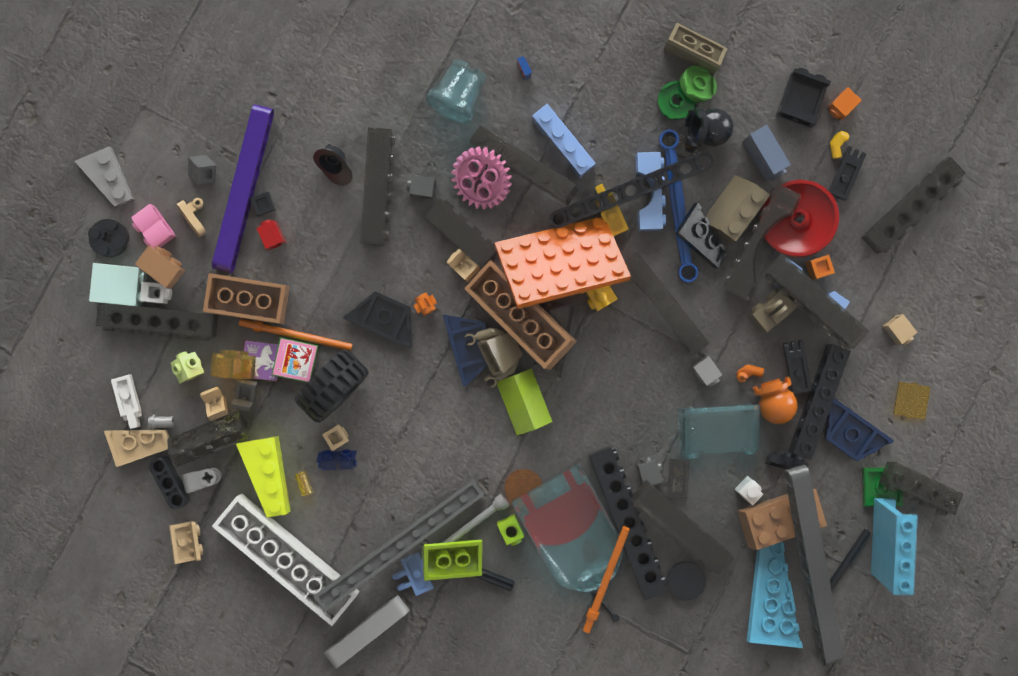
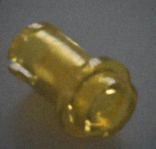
[294,471,313,496]

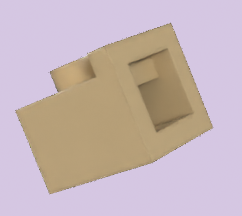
[322,424,349,451]

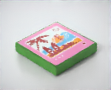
[271,337,318,382]

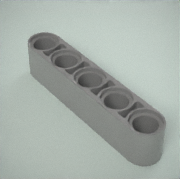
[324,595,409,669]

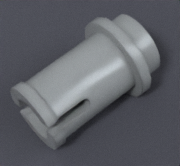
[148,415,174,430]

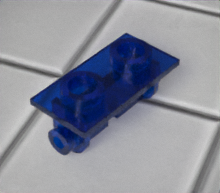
[316,449,357,471]

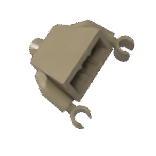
[464,328,522,388]

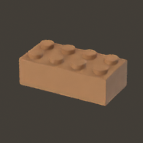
[203,273,290,324]
[737,488,827,550]

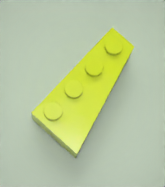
[236,436,290,517]

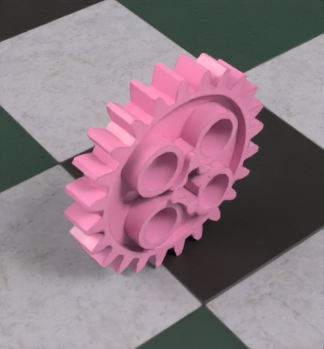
[451,146,512,209]

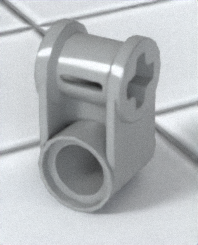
[181,467,222,493]

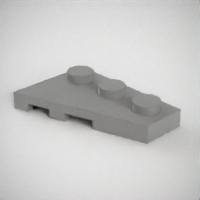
[74,146,134,207]

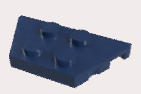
[443,315,488,386]
[824,398,894,461]

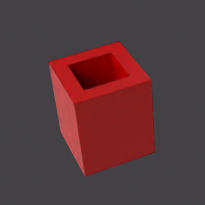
[256,219,287,251]

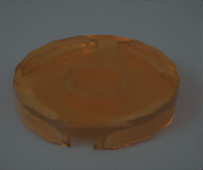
[505,469,543,507]

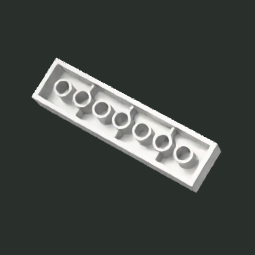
[212,494,360,626]

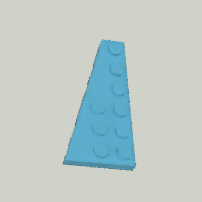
[747,541,803,648]

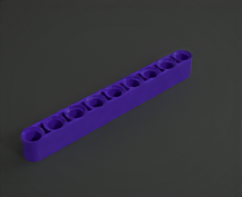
[212,104,274,273]

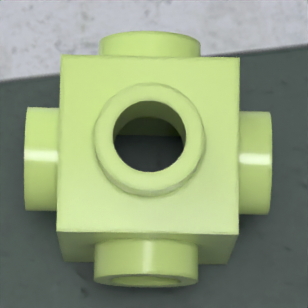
[170,351,204,384]

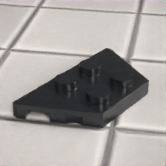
[343,291,412,349]

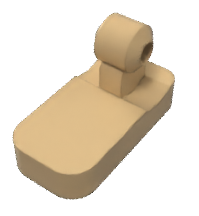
[176,198,206,238]

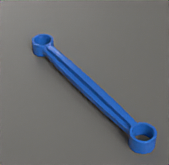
[658,129,698,282]

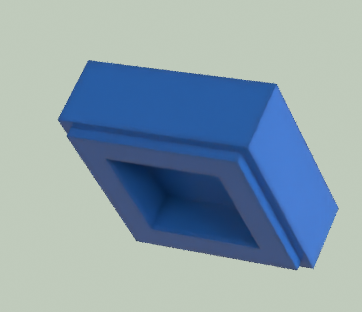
[517,56,532,80]

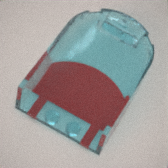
[511,464,623,592]

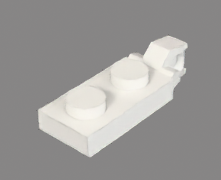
[111,374,142,429]

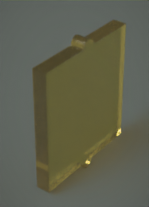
[893,381,931,420]

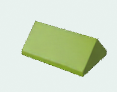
[497,368,552,435]
[421,540,482,581]

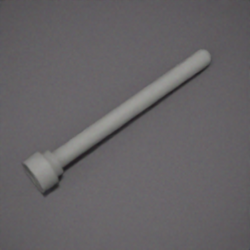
[441,493,510,543]

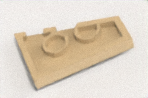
[104,430,173,467]

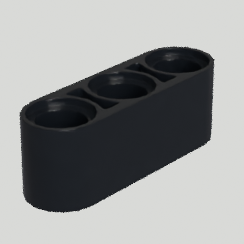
[149,456,190,510]

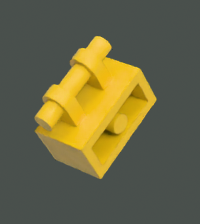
[582,286,617,312]

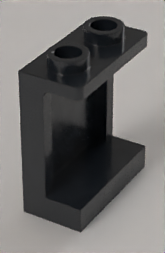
[776,68,831,128]

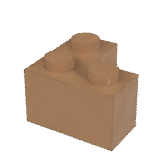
[135,246,185,289]

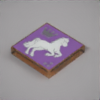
[240,340,280,382]

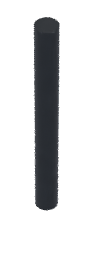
[830,528,871,591]

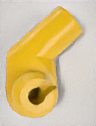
[830,131,849,159]

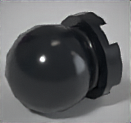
[685,108,734,147]

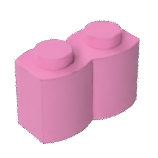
[131,204,176,247]

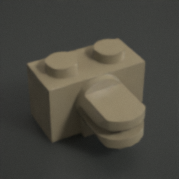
[749,290,797,333]

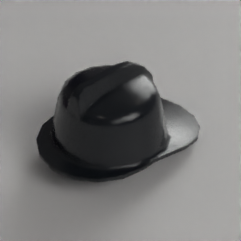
[313,144,353,186]

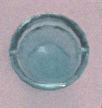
[426,59,486,124]

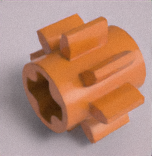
[413,292,437,316]

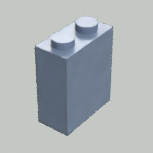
[742,125,791,181]

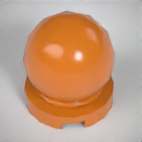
[752,377,798,425]

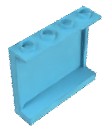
[871,498,917,595]

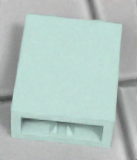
[89,263,147,307]

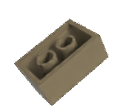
[705,175,770,244]

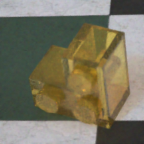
[211,350,256,379]

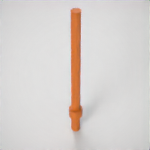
[239,318,353,351]
[583,526,630,633]

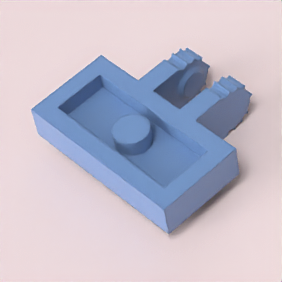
[392,552,434,596]

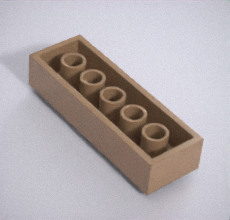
[464,260,577,370]

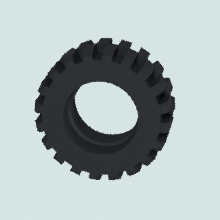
[295,350,369,423]

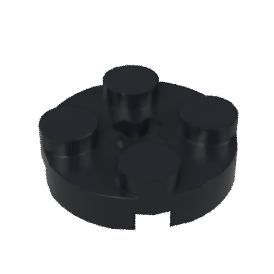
[88,219,129,257]

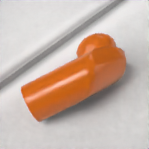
[736,364,764,383]

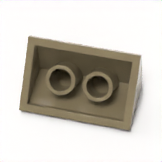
[663,23,728,75]

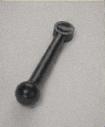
[591,589,619,622]

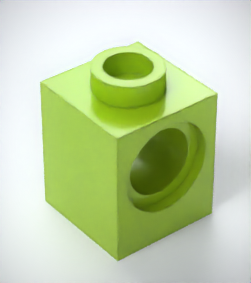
[497,514,524,546]

